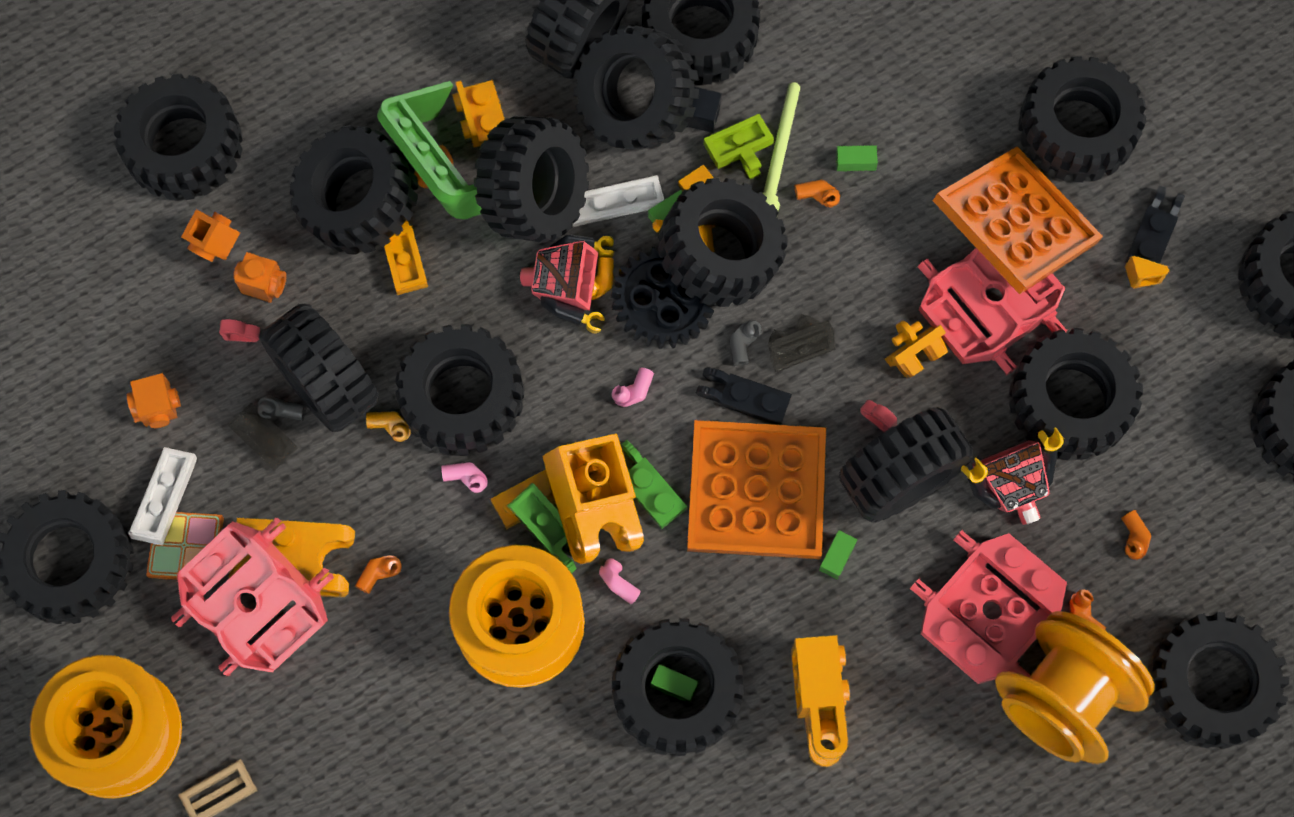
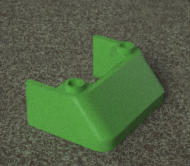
[377,81,482,219]

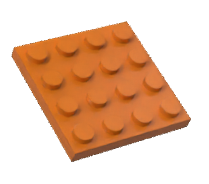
[932,146,1103,295]
[687,420,826,559]

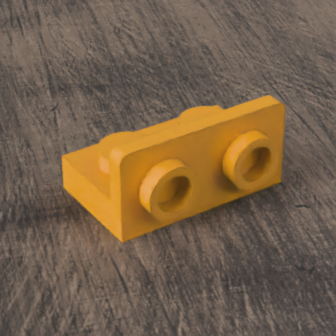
[452,80,505,148]

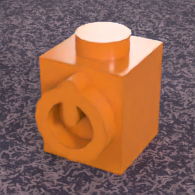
[181,209,240,262]
[233,252,287,303]
[127,373,181,428]

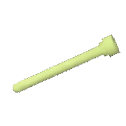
[763,82,800,216]

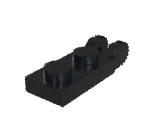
[1125,185,1185,264]
[696,367,792,425]

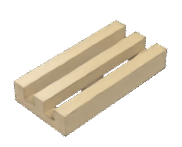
[179,759,258,817]

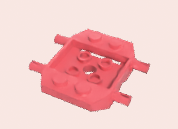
[917,248,1068,375]
[171,518,334,676]
[910,530,1067,684]

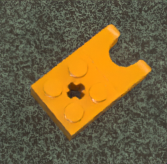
[542,433,644,564]
[229,518,355,597]
[791,635,850,767]

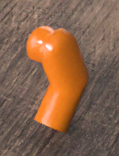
[794,180,840,207]
[1121,510,1151,560]
[355,555,402,594]
[1069,589,1106,630]

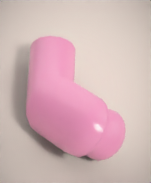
[611,368,654,407]
[441,462,488,493]
[599,558,641,604]

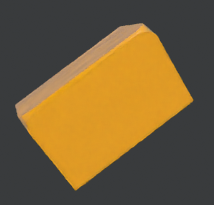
[1125,256,1169,289]

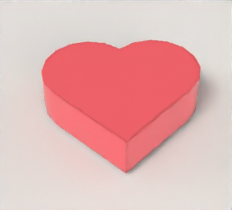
[219,319,260,342]
[860,400,897,433]

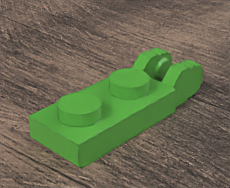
[621,440,687,529]
[507,483,577,574]

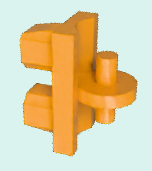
[884,320,948,378]

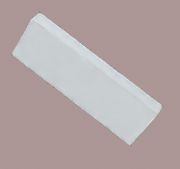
[572,175,664,227]
[128,447,197,546]

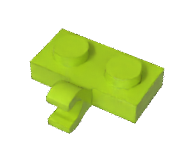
[704,114,774,179]

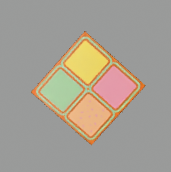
[146,512,224,580]

